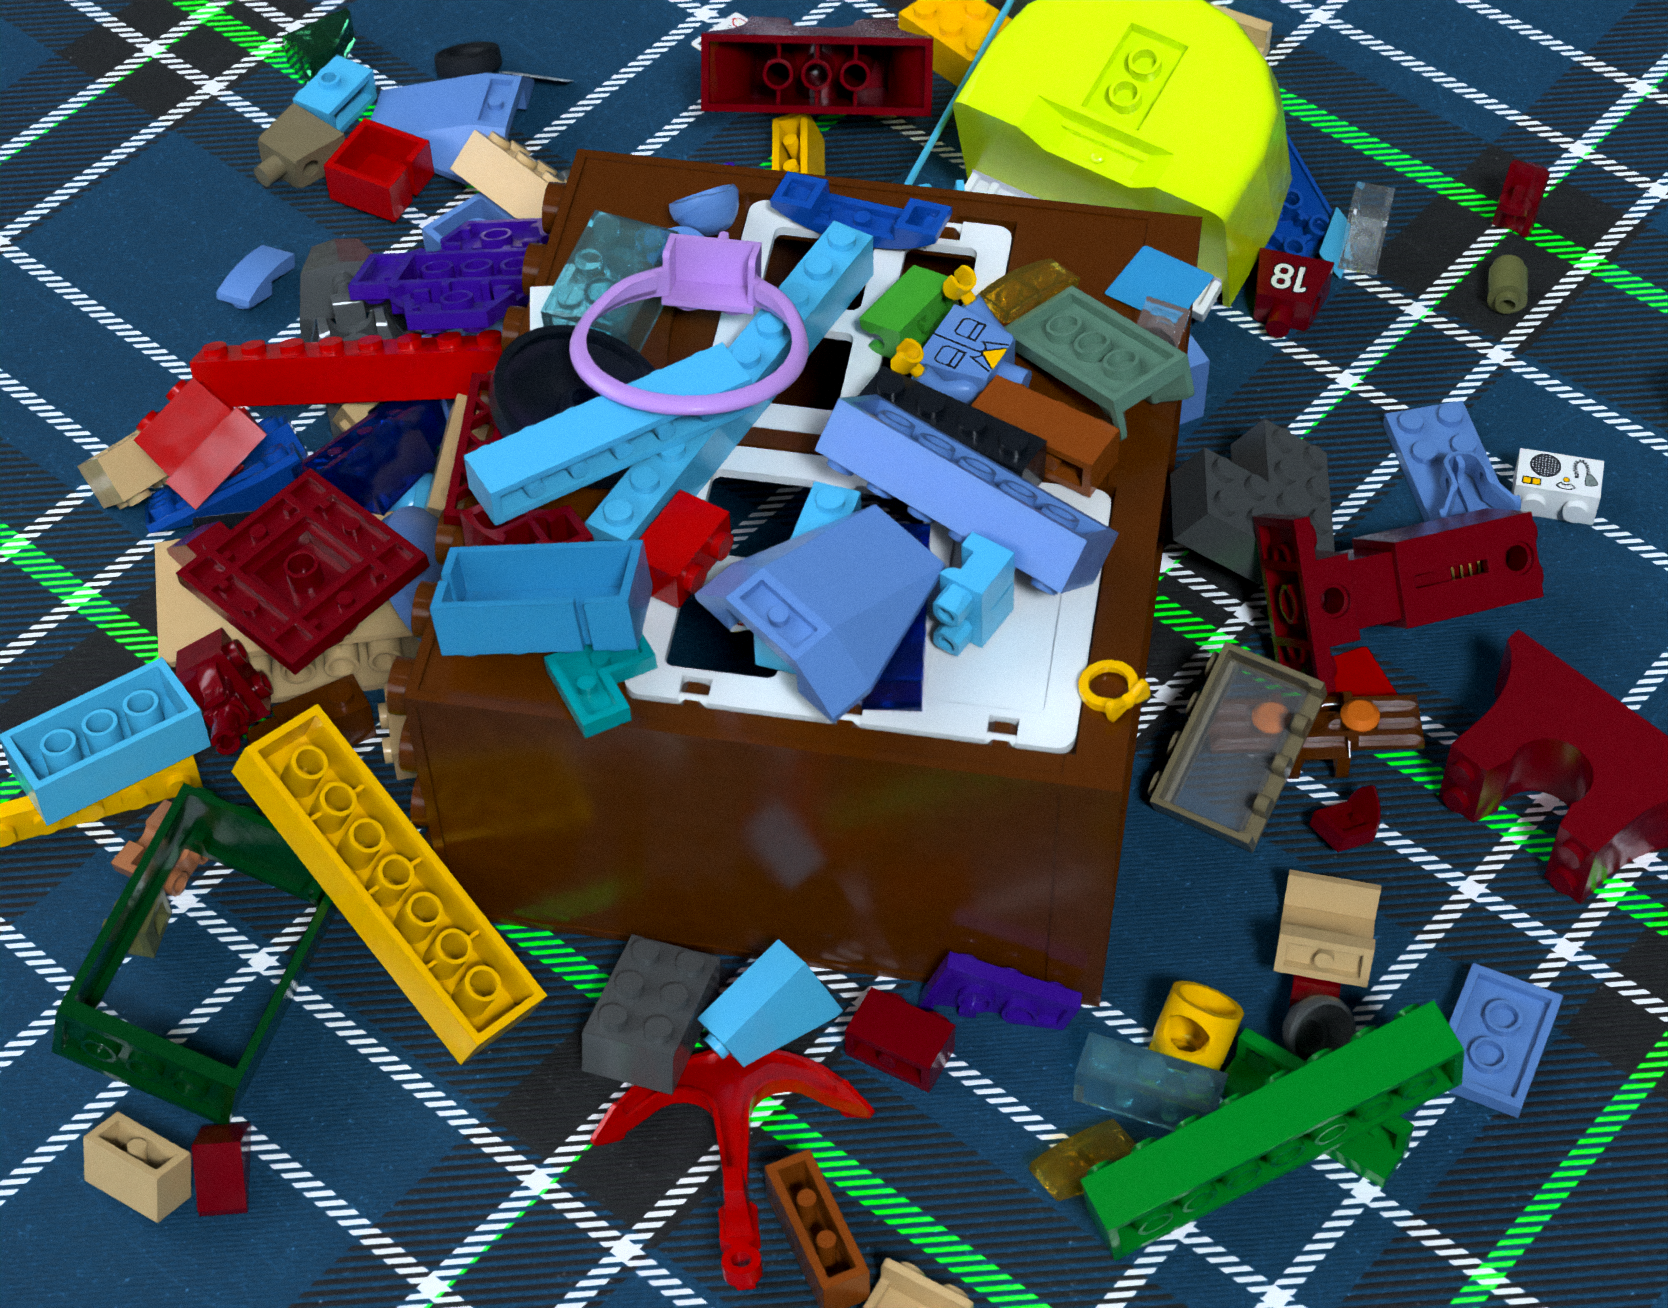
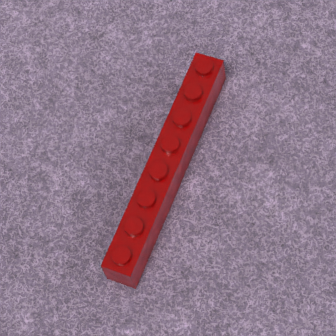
[189,330,502,407]

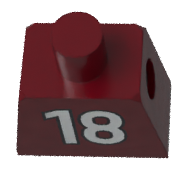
[1253,248,1334,338]

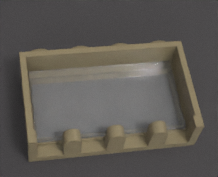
[1148,641,1327,854]

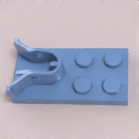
[1383,400,1521,522]

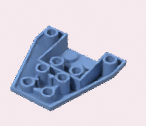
[371,73,534,185]
[695,504,945,724]

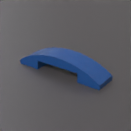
[770,171,953,249]

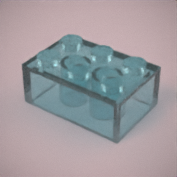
[541,210,679,353]

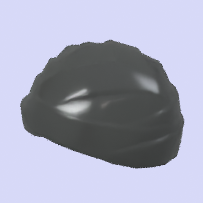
[1282,994,1356,1062]

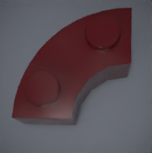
[460,503,594,547]

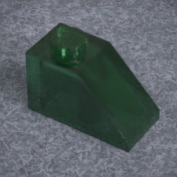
[282,8,355,85]

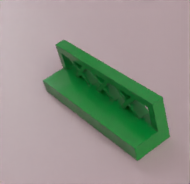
[1216,1027,1414,1188]

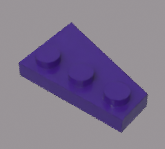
[917,951,1082,1030]

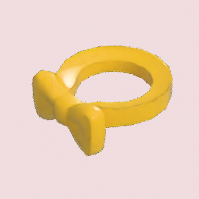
[1078,660,1151,722]

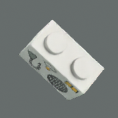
[1512,448,1604,525]

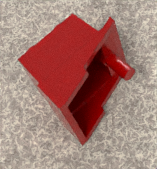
[134,378,267,510]

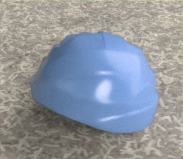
[669,184,739,237]

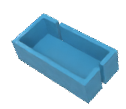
[429,540,653,656]

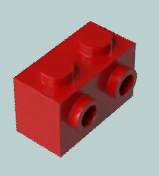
[638,489,734,609]

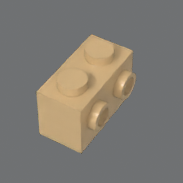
[83,1111,191,1223]

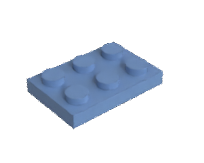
[1447,963,1564,1118]

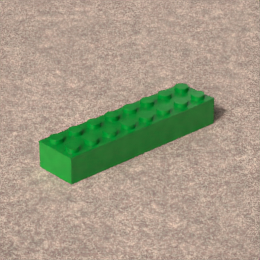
[1080,1000,1465,1261]

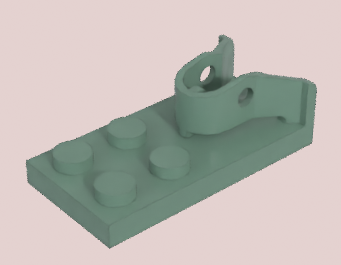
[1004,285,1195,442]

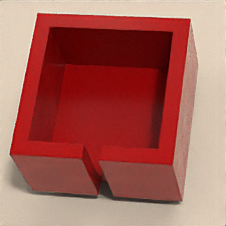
[323,118,435,222]

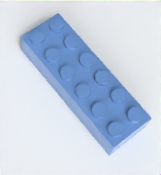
[815,394,1119,595]

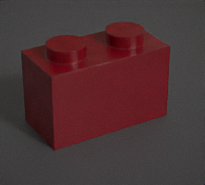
[845,987,956,1093]

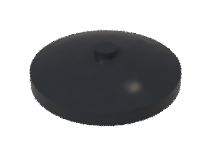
[488,325,656,489]

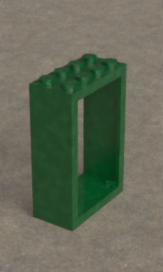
[52,783,338,1125]

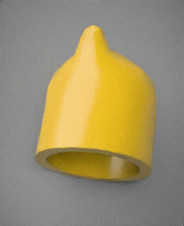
[1147,981,1244,1090]

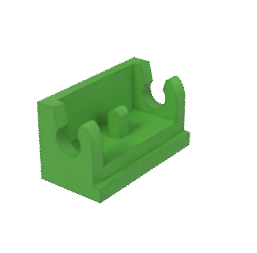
[859,265,959,359]

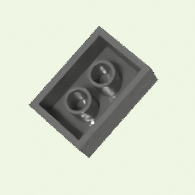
[582,934,720,1095]

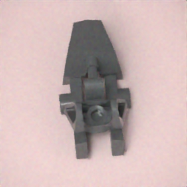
[300,238,415,440]

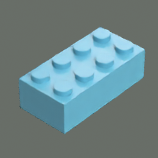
[0,657,211,826]

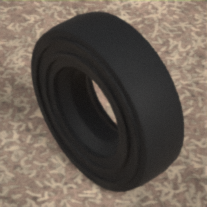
[435,41,502,78]

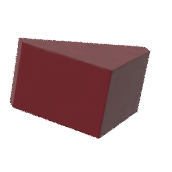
[191,1123,252,1217]

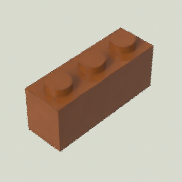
[971,375,1120,498]
[764,1148,870,1308]

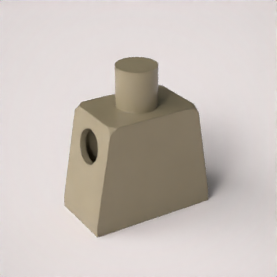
[254,103,345,188]

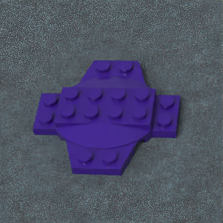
[348,218,549,334]

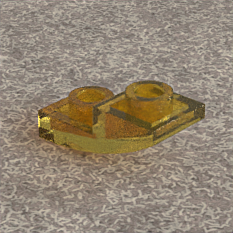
[978,258,1080,324]
[1029,1119,1136,1202]

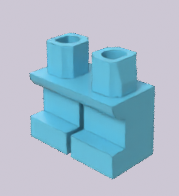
[933,531,1015,656]

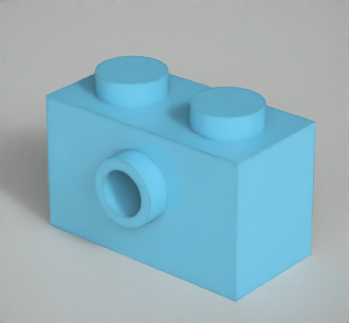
[292,55,378,133]

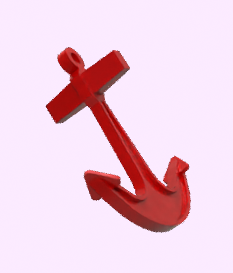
[590,1049,875,1291]

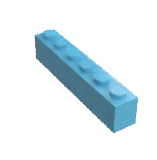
[464,342,753,526]

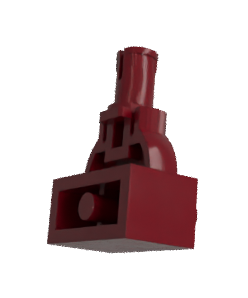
[175,627,274,755]

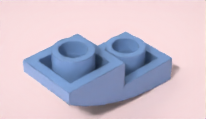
[216,245,295,309]

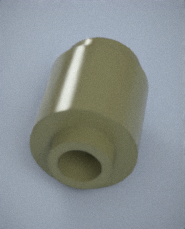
[1487,255,1528,314]

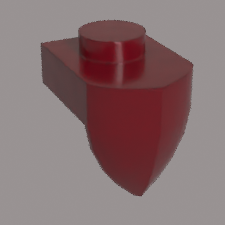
[1309,785,1381,852]

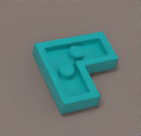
[544,633,657,739]

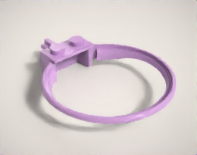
[569,231,809,416]

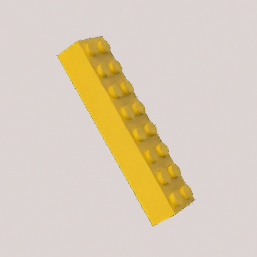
[231,703,548,1065]

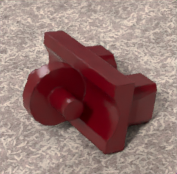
[1492,159,1551,238]

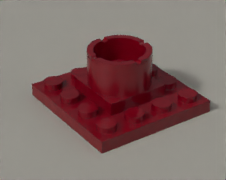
[176,468,430,675]

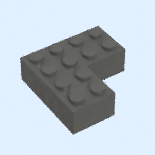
[1170,418,1335,587]

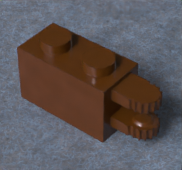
[246,674,377,746]

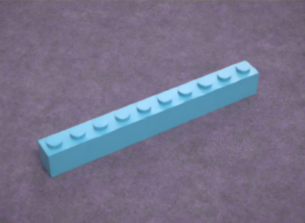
[585,220,873,542]

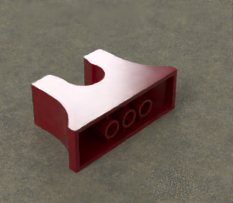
[701,17,934,116]
[1438,629,1668,904]

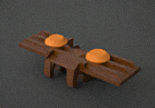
[1208,691,1425,779]

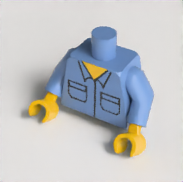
[890,265,1032,406]

